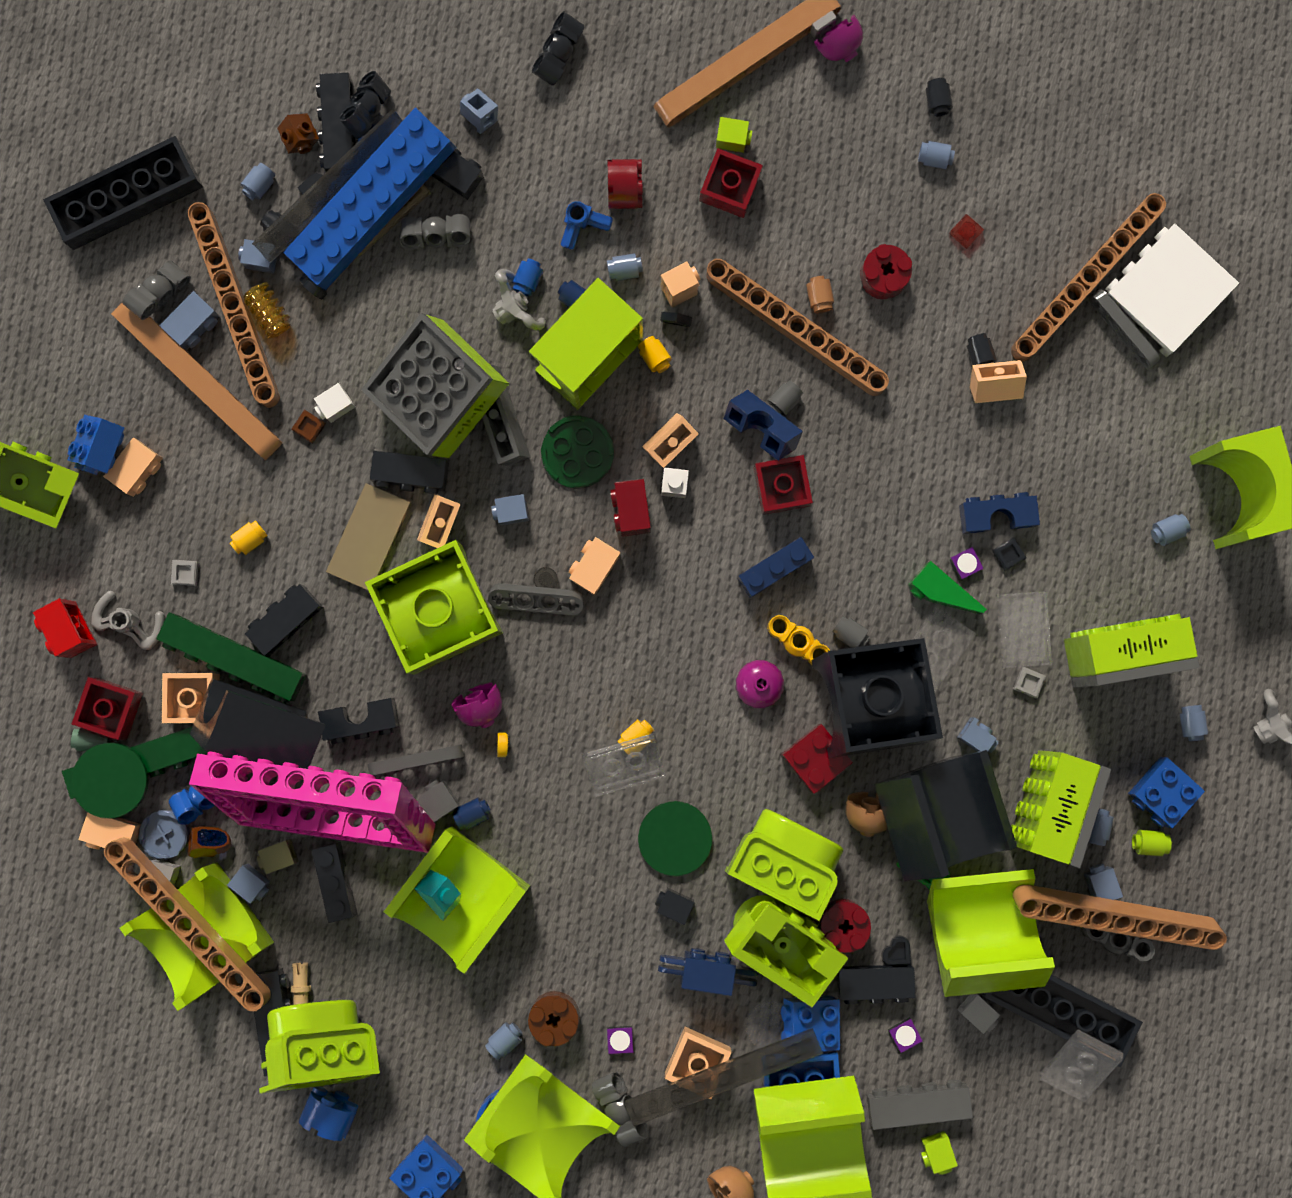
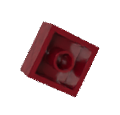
[699,148,763,218]
[753,455,813,515]
[610,479,651,537]
[72,677,143,740]
[781,724,853,794]

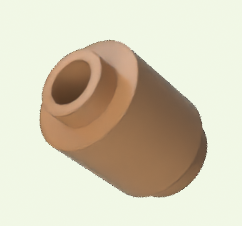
[806,276,834,314]

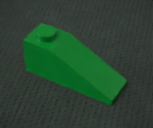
[908,561,987,614]

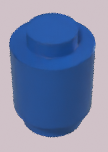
[512,258,544,297]

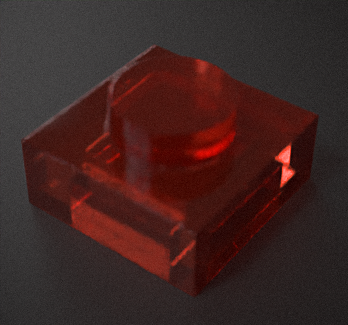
[949,214,984,249]

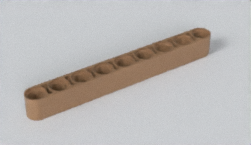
[654,0,842,127]
[1011,193,1166,362]
[188,202,280,408]
[706,259,889,396]
[111,303,283,460]
[104,837,271,1011]
[1013,885,1227,950]

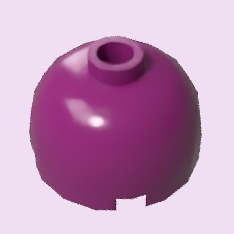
[814,15,863,62]
[735,660,784,708]
[451,682,503,728]

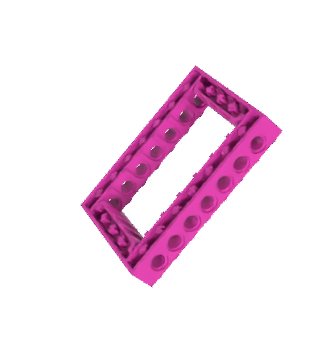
[189,752,435,853]

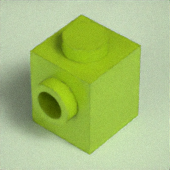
[716,117,752,153]
[921,1131,958,1175]

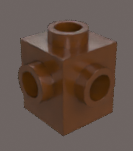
[277,113,319,154]

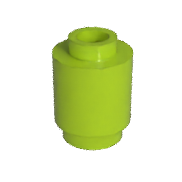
[1132,830,1172,856]

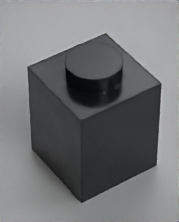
[655,887,695,925]

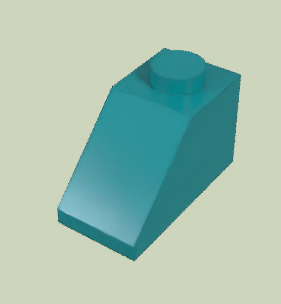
[414,870,461,921]

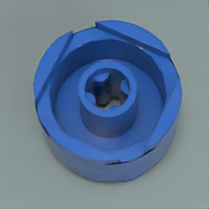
[299,1086,358,1141]

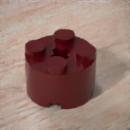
[607,159,643,209]
[860,244,912,300]
[818,899,871,953]

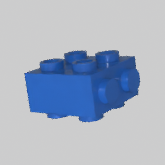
[67,415,125,475]
[1128,757,1205,828]
[781,995,840,1054]
[389,1134,463,1198]

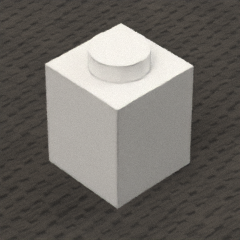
[314,383,355,423]
[661,468,689,498]

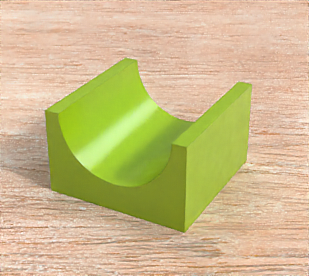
[529,278,643,410]
[1189,426,1292,549]
[365,540,503,675]
[384,826,530,974]
[927,869,1055,997]
[754,1076,872,1198]

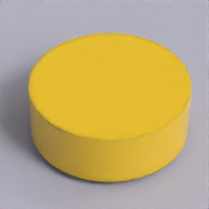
[497,733,508,757]

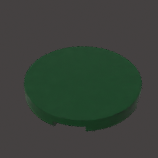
[541,415,614,489]
[71,743,149,818]
[638,801,712,876]

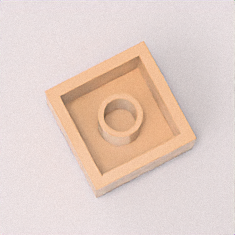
[162,673,220,723]
[665,1027,732,1099]

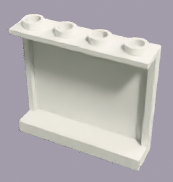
[1105,224,1239,357]

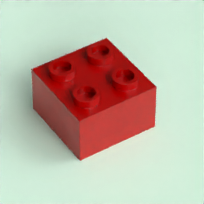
[33,598,98,658]

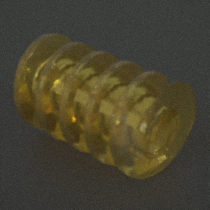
[243,282,291,338]

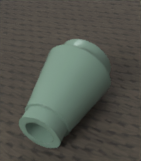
[71,727,110,751]

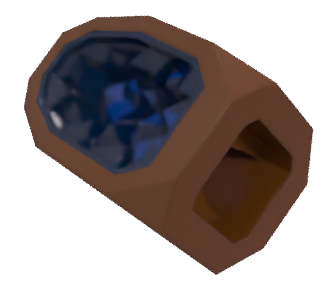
[188,826,231,858]

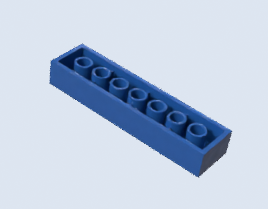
[283,107,457,290]

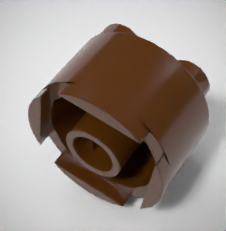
[528,991,580,1046]

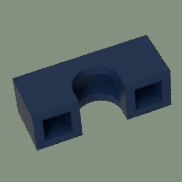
[723,390,803,461]
[959,492,1040,534]
[737,537,814,598]

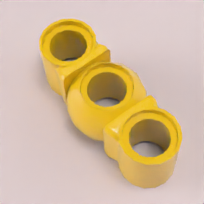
[767,615,830,665]

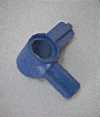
[561,201,613,249]

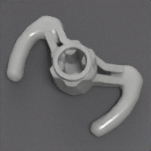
[493,269,546,331]
[91,591,164,650]
[1254,689,1292,745]

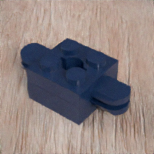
[658,948,759,996]

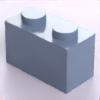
[159,291,220,351]

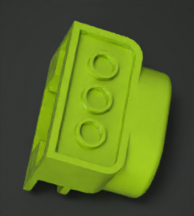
[0,442,79,528]
[725,809,843,921]
[724,895,848,1007]
[259,1000,380,1094]

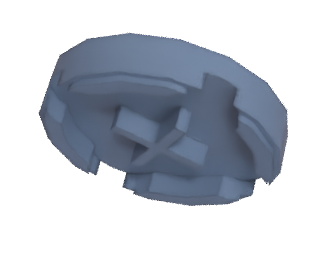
[139,810,189,859]

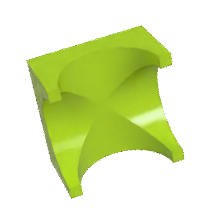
[119,862,274,1011]
[464,1054,620,1198]

